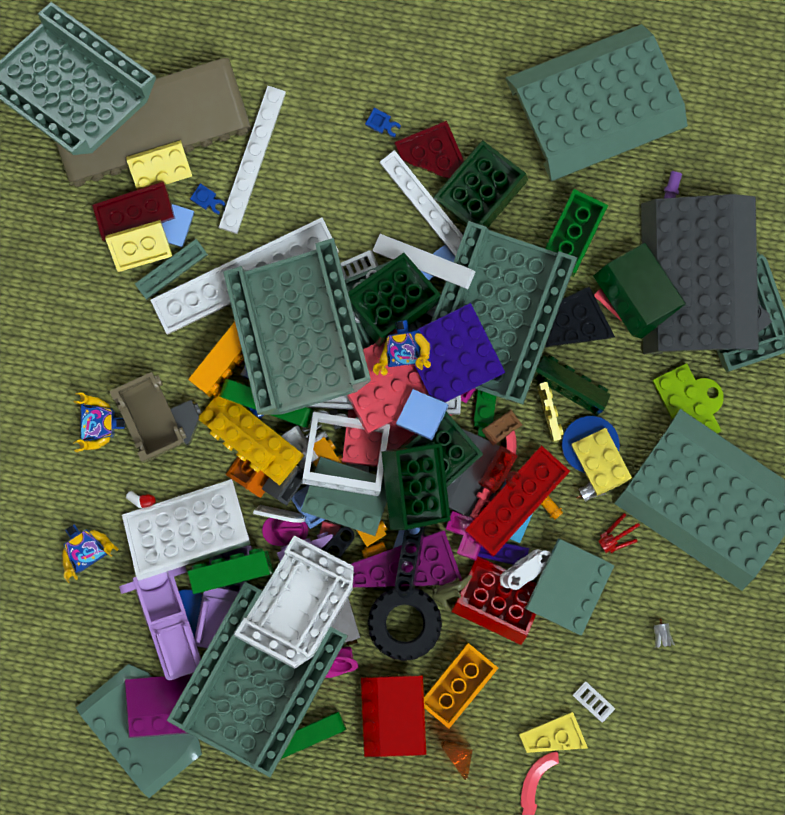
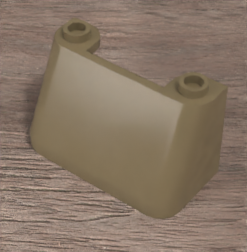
[109,372,187,463]

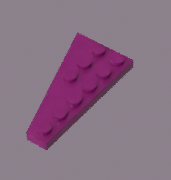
[350,530,462,588]

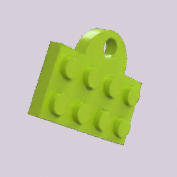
[652,363,724,434]

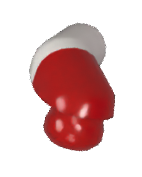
[126,491,156,508]

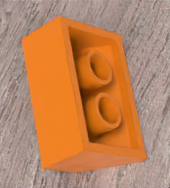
[226,457,269,498]

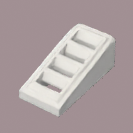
[341,250,379,280]
[572,681,615,723]

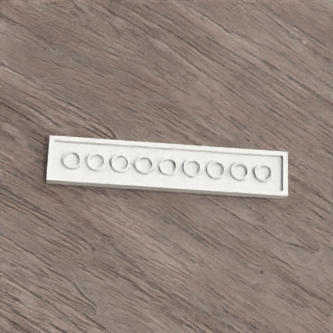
[150,218,339,335]

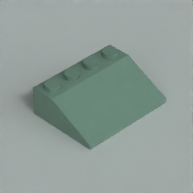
[301,457,387,536]
[525,538,615,636]

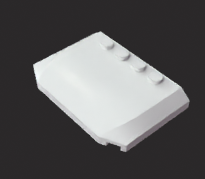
[234,536,354,669]

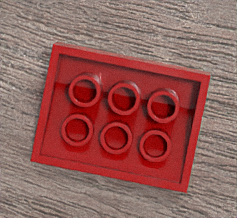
[451,556,536,645]
[361,676,427,757]

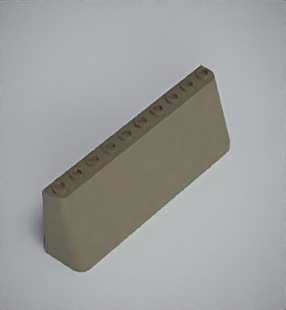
[56,58,252,187]

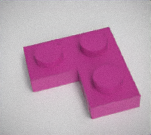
[446,511,481,561]

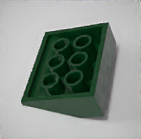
[434,140,528,228]
[593,243,686,339]
[348,252,441,347]
[533,355,611,416]
[398,411,483,487]
[381,443,451,530]

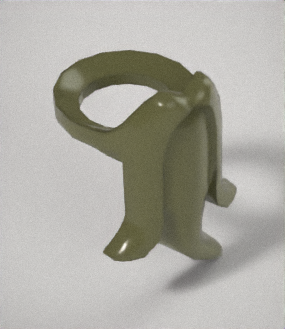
[432,575,472,612]

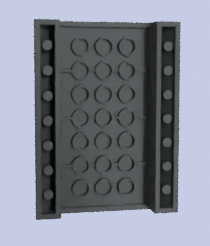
[641,194,759,355]

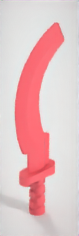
[469,430,517,519]
[521,751,559,815]

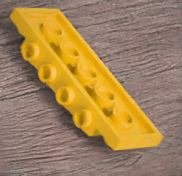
[199,389,304,486]

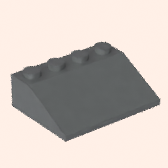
[447,429,506,517]

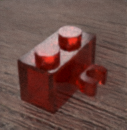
[478,446,521,493]

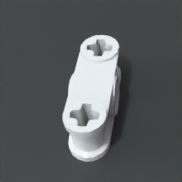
[500,549,551,590]

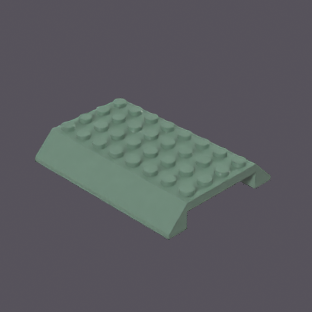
[0,2,156,155]
[505,24,688,182]
[431,221,577,405]
[223,238,371,415]
[614,409,785,591]
[167,582,348,778]

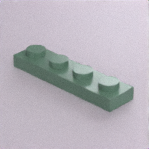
[135,239,208,300]

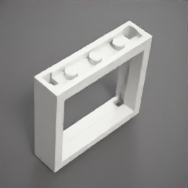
[301,410,390,496]

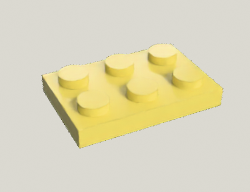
[126,140,192,190]
[105,220,172,272]
[571,428,632,496]

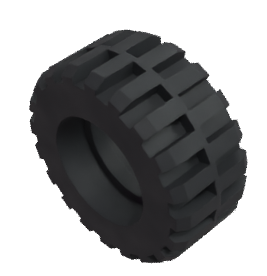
[368,586,442,661]

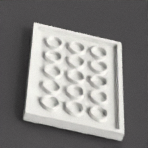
[122,479,251,581]

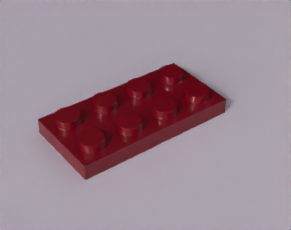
[92,181,176,242]

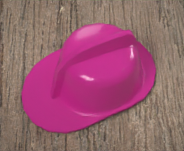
[262,518,309,546]
[325,646,358,678]

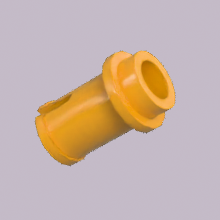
[541,496,563,520]
[361,541,387,558]

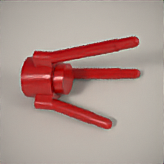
[598,513,640,553]

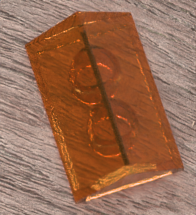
[440,740,473,780]

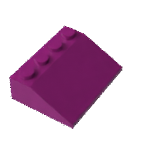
[125,674,193,739]

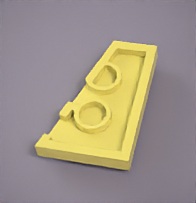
[537,382,564,442]
[519,712,588,753]

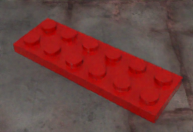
[465,445,570,557]

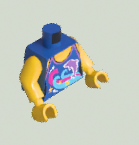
[373,320,431,376]
[73,392,125,452]
[62,524,119,583]

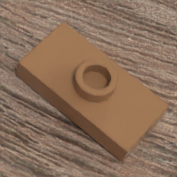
[482,410,522,446]

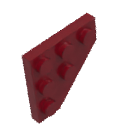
[394,121,464,180]

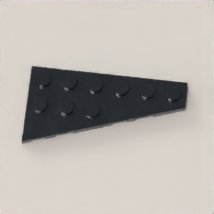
[544,286,615,348]

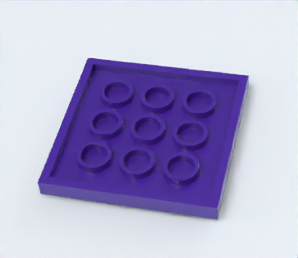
[414,303,505,403]

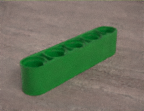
[219,379,314,429]
[281,712,347,759]

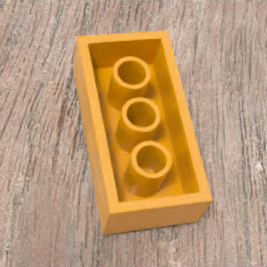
[188,322,244,397]
[424,642,498,729]

